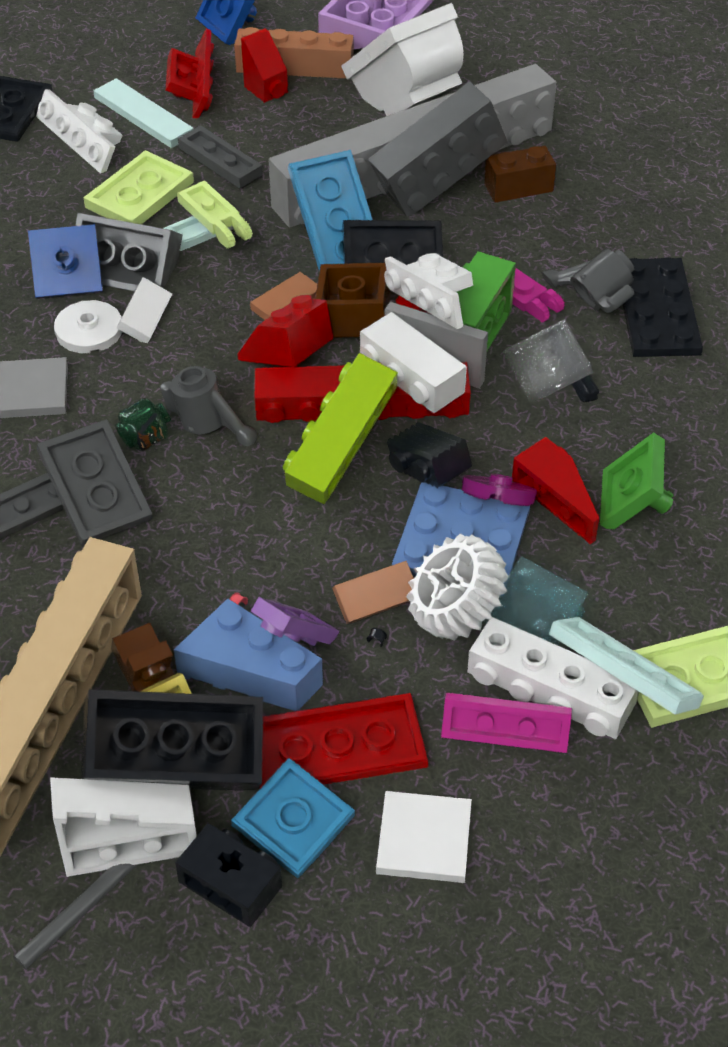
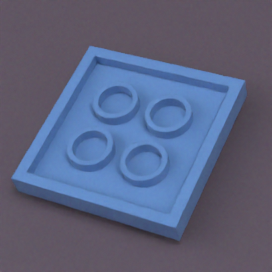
[392,482,530,596]

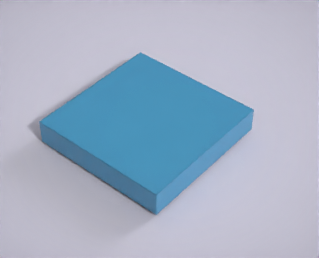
[231,758,355,878]

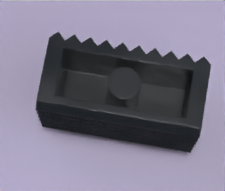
[387,421,472,488]

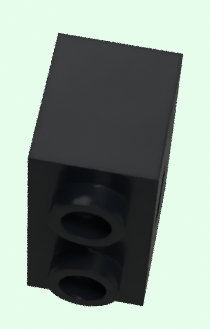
[175,823,282,928]

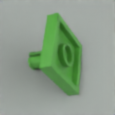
[600,432,673,529]

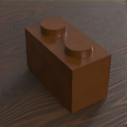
[484,146,556,203]

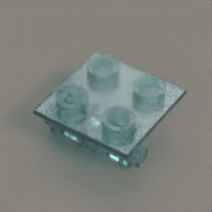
[482,556,589,645]

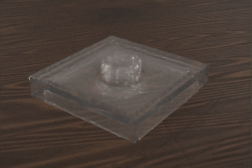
[503,319,594,402]

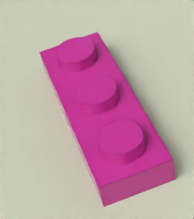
[441,693,572,753]

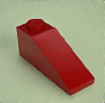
[512,437,600,544]

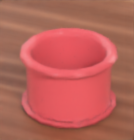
[230,592,248,605]

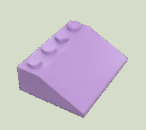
[318,0,433,49]

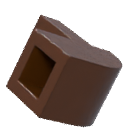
[111,623,174,691]

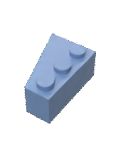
[174,599,323,711]

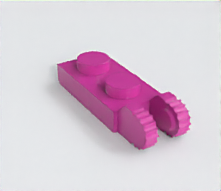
[499,257,565,323]

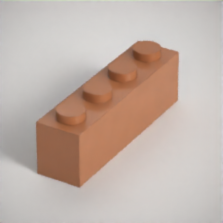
[234,27,354,79]

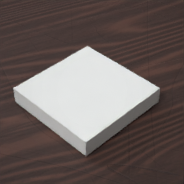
[376,791,472,883]

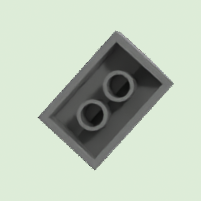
[75,213,183,291]

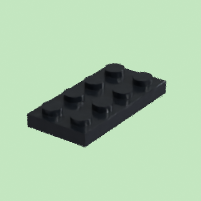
[623,257,703,357]

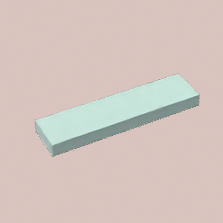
[93,78,194,148]
[549,617,704,714]

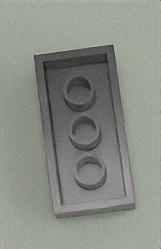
[368,81,508,217]

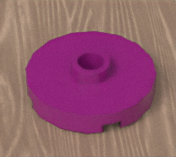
[461,473,537,506]

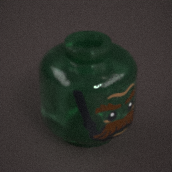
[115,398,171,451]

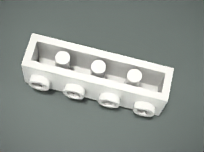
[467,617,639,739]

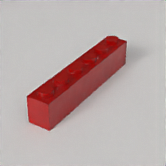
[255,362,471,423]

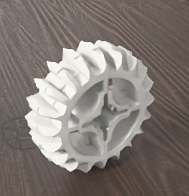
[406,534,509,641]

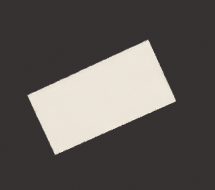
[116,277,172,343]

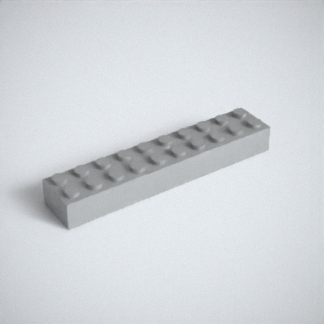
[269,64,557,228]

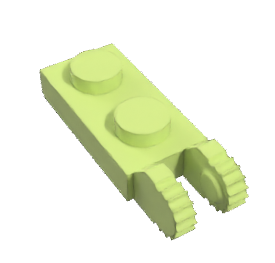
[177,180,253,249]

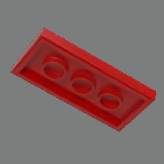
[259,693,428,789]

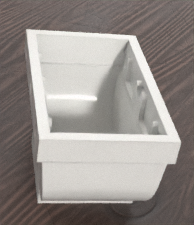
[341,3,464,116]

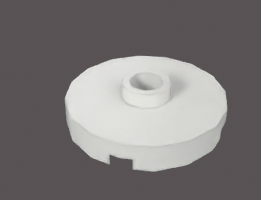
[54,300,122,353]

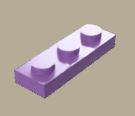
[251,597,339,646]

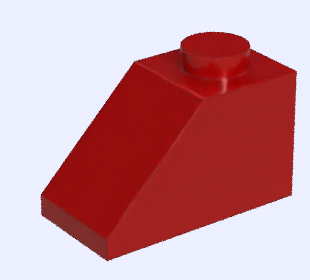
[241,28,288,103]

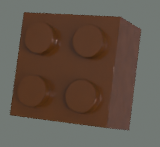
[315,263,391,337]

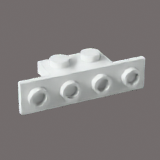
[36,89,122,174]
[384,253,473,329]

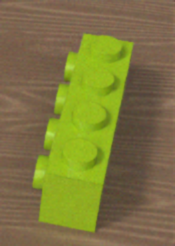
[283,353,398,504]

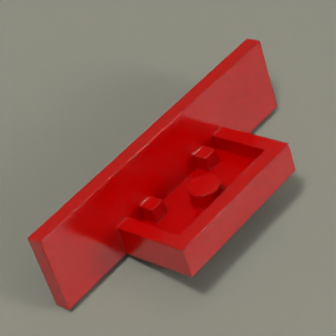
[165,28,214,118]

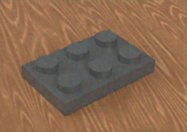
[37,419,152,546]

